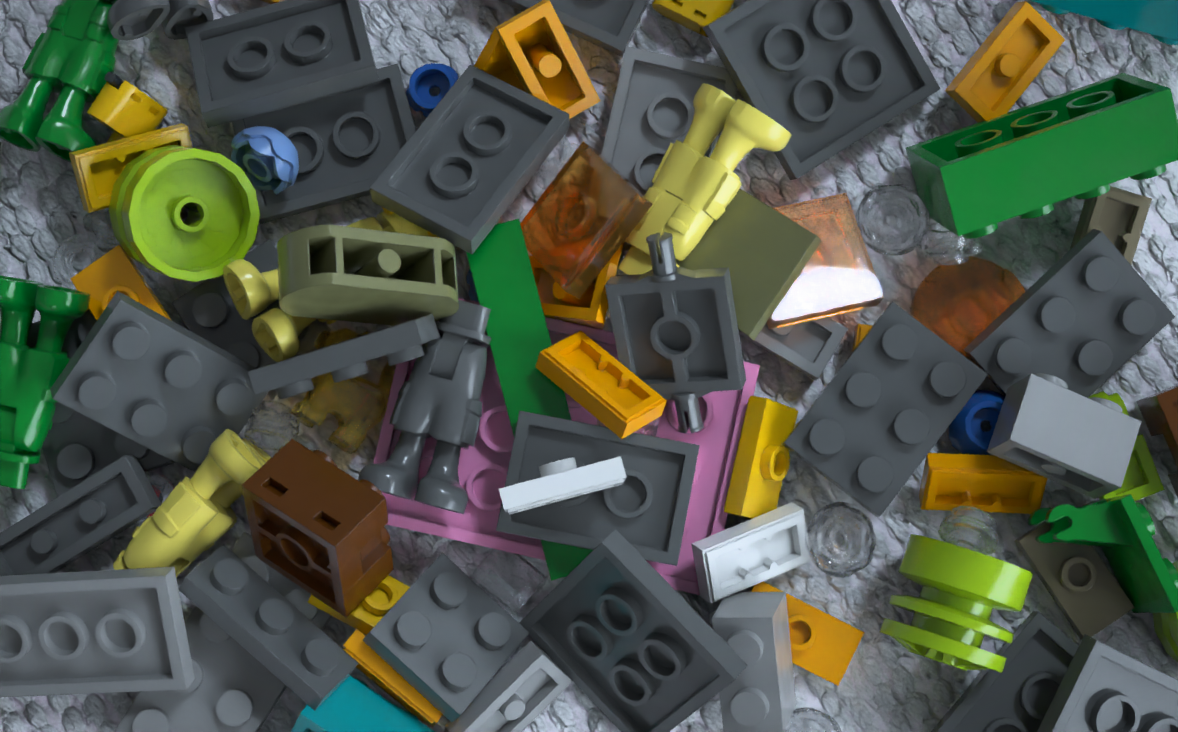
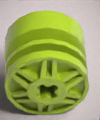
[879,534,1033,673]

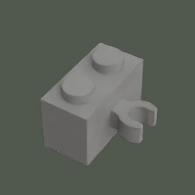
[987,373,1142,499]
[712,592,796,732]

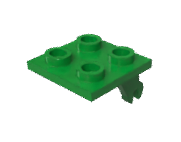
[1027,494,1178,613]

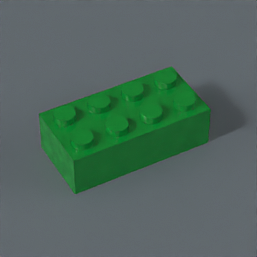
[905,73,1178,239]

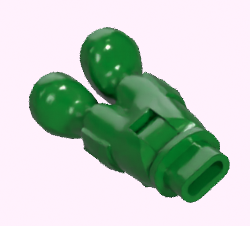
[0,0,119,163]
[0,275,91,489]

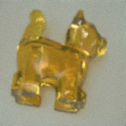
[288,328,396,454]

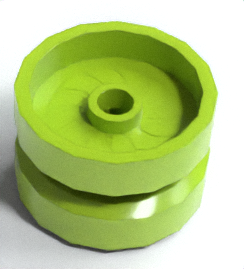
[109,145,260,282]

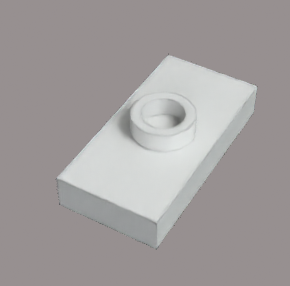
[499,456,627,515]
[691,502,811,604]

